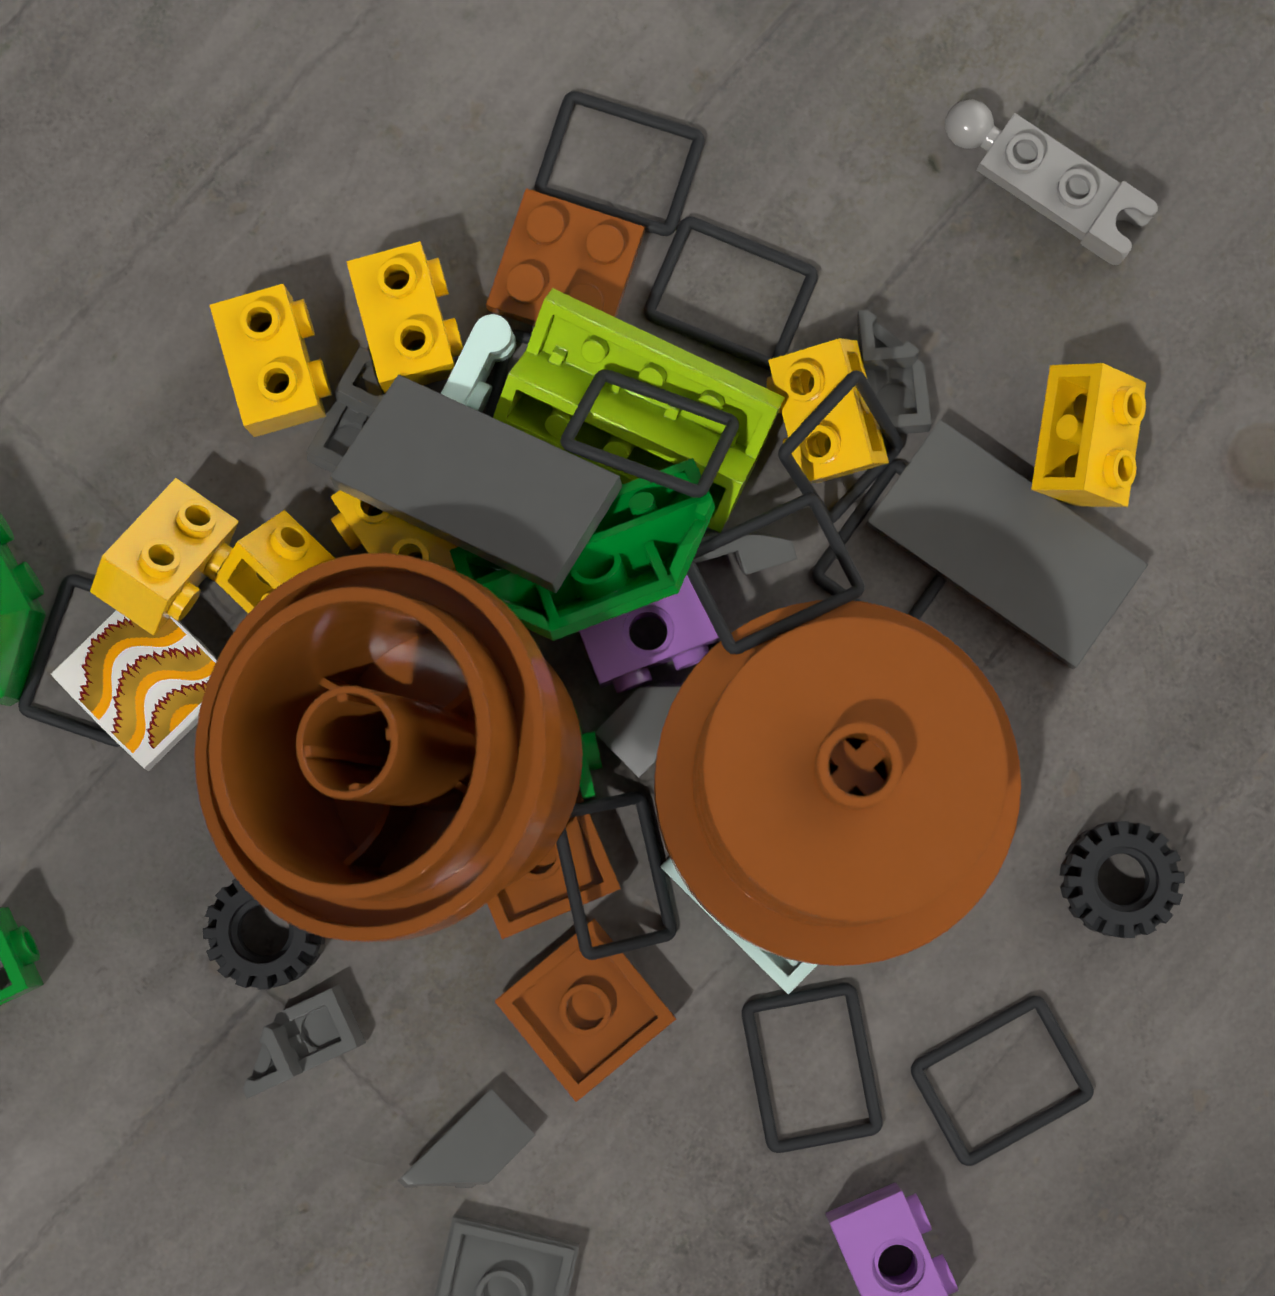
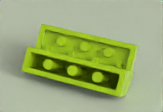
[493,288,785,533]

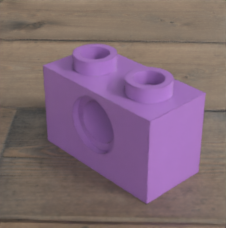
[579,575,719,694]
[825,1182,959,1296]

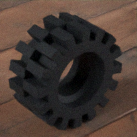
[1059,821,1185,938]
[203,879,325,990]

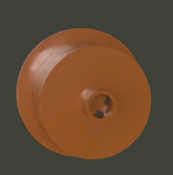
[195,553,583,942]
[654,600,1021,966]

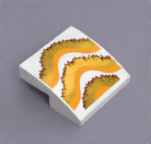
[51,610,218,771]

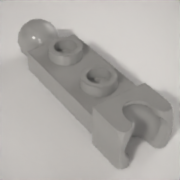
[945,99,1158,265]

